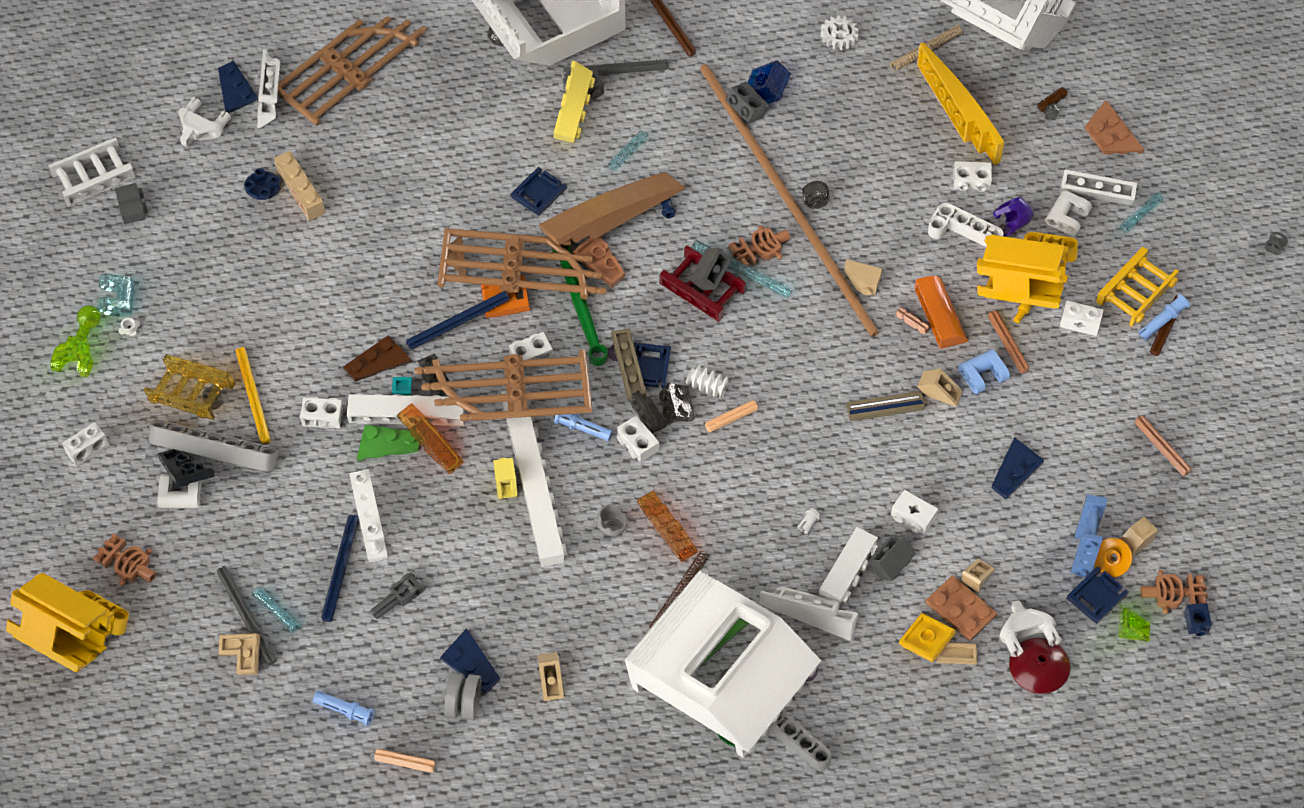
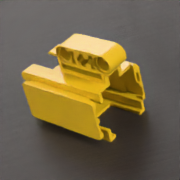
[977,232,1078,309]
[6,573,129,672]

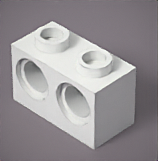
[953,161,992,192]
[509,332,553,370]
[300,397,343,428]
[617,416,659,463]
[62,422,109,467]

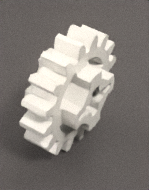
[820,15,859,50]

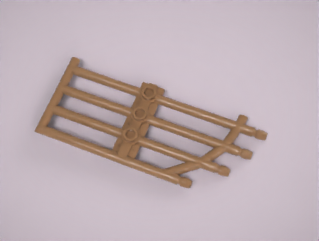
[277,16,427,126]
[437,228,606,299]
[414,350,593,421]

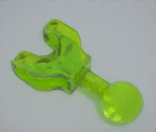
[50,305,101,378]

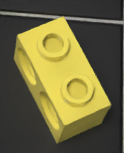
[493,458,517,499]

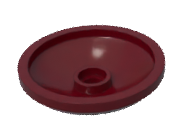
[1009,638,1070,694]

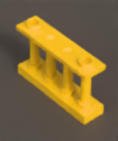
[1096,246,1179,327]

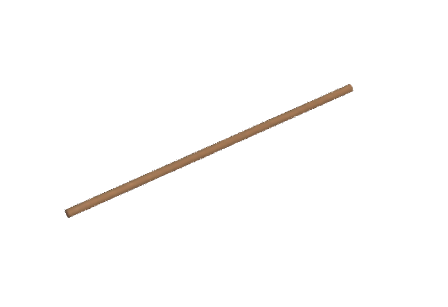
[700,64,879,337]

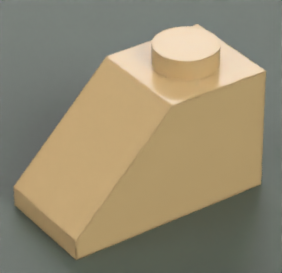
[844,259,882,296]
[917,368,963,406]
[1120,517,1158,557]
[537,652,564,701]

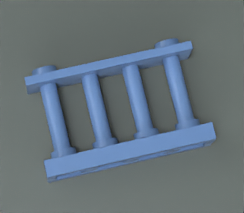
[1070,495,1107,577]

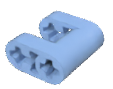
[958,349,1010,394]

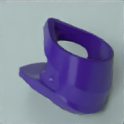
[993,197,1034,237]

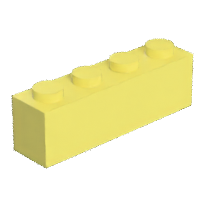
[553,61,595,143]

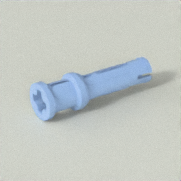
[1138,294,1191,341]
[554,414,613,442]
[313,690,375,726]

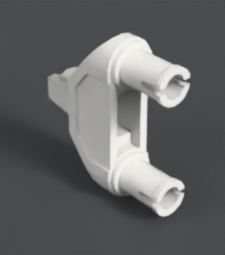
[178,97,231,147]
[1000,600,1061,657]

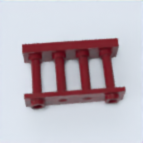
[659,245,746,322]

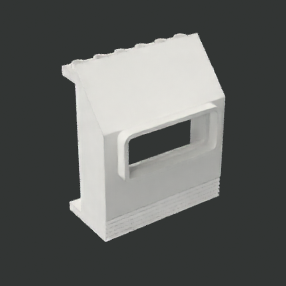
[472,0,626,66]
[940,0,1077,51]
[625,571,821,758]

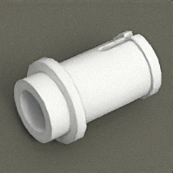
[797,508,820,534]

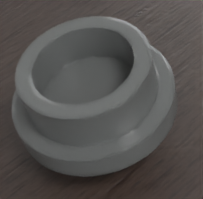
[1044,103,1060,121]

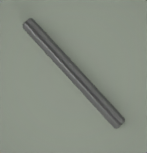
[563,59,668,78]
[217,566,277,665]

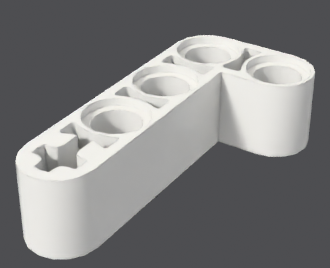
[928,203,1003,247]

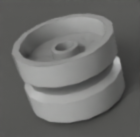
[444,672,481,720]

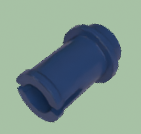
[661,197,676,219]

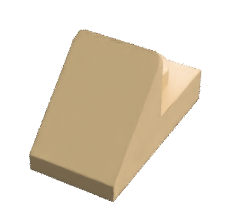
[962,559,995,593]

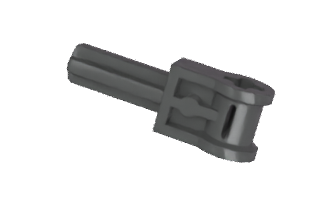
[370,572,425,619]

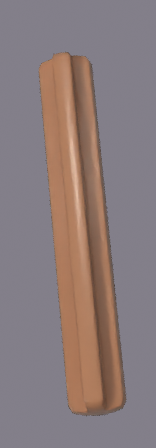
[988,310,1029,374]
[1135,415,1191,476]

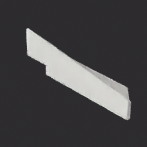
[258,50,280,128]
[759,587,858,641]

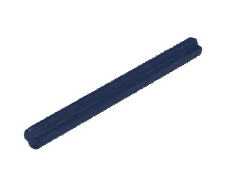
[406,291,509,350]
[321,514,359,622]

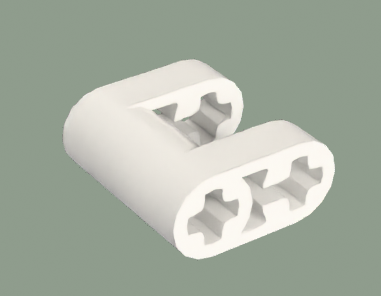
[1045,191,1092,236]
[158,474,202,508]

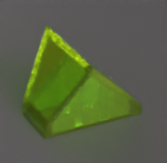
[1118,604,1150,642]

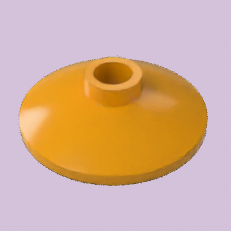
[1094,538,1132,577]

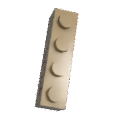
[274,151,325,221]

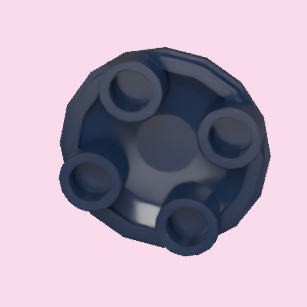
[244,168,281,200]

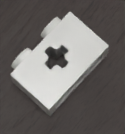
[1060,301,1104,336]
[891,490,938,535]

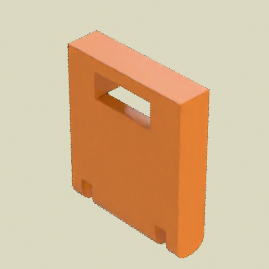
[481,275,530,318]

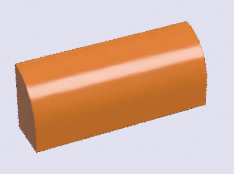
[914,276,968,349]

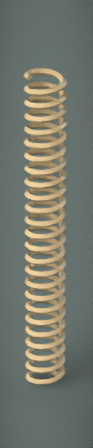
[890,24,962,72]

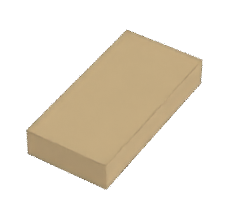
[936,643,977,665]

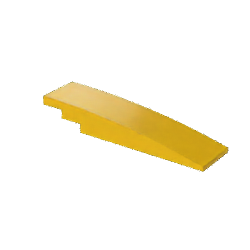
[917,42,1004,165]

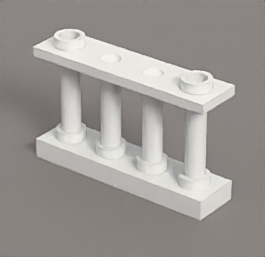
[48,137,135,206]
[349,469,388,563]

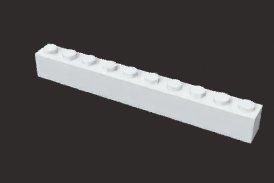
[501,391,567,567]

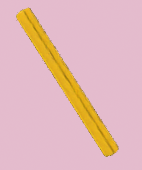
[235,347,271,445]

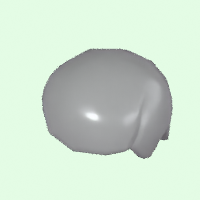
[597,504,627,536]

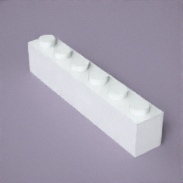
[347,393,465,426]

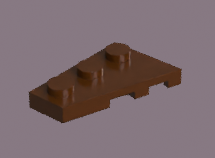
[343,335,412,382]

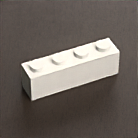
[1059,170,1137,205]
[819,527,879,607]

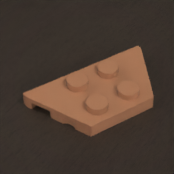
[1085,100,1144,154]

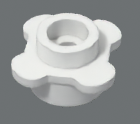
[118,318,140,337]

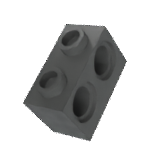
[726,82,769,124]

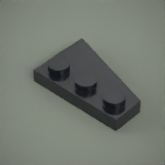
[158,449,215,487]

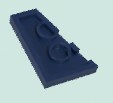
[218,61,258,114]
[440,628,500,694]

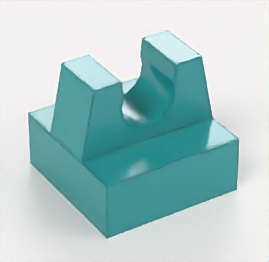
[392,377,412,396]

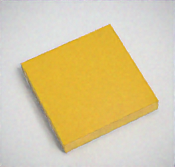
[899,612,956,663]

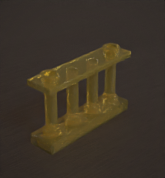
[143,354,236,420]

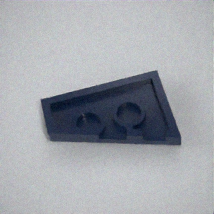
[991,437,1044,500]

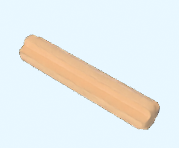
[705,400,758,432]
[374,749,435,772]

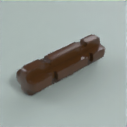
[1037,87,1068,112]

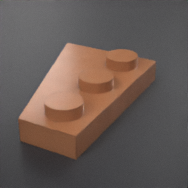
[572,236,625,288]

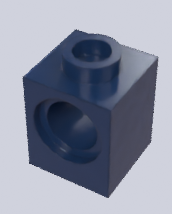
[1184,603,1212,636]

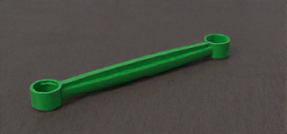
[552,244,608,366]

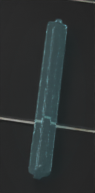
[692,240,792,298]

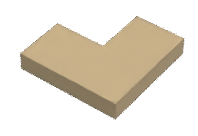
[218,633,260,675]

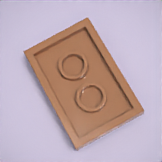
[925,575,997,641]

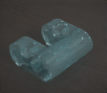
[97,273,134,317]

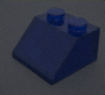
[747,60,791,104]

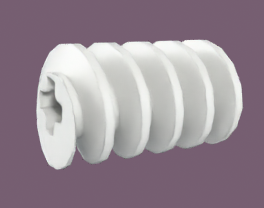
[686,365,728,400]

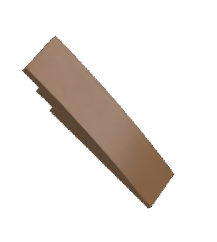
[539,172,685,245]

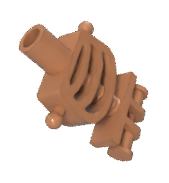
[728,225,790,270]
[92,533,157,586]
[1140,570,1208,614]

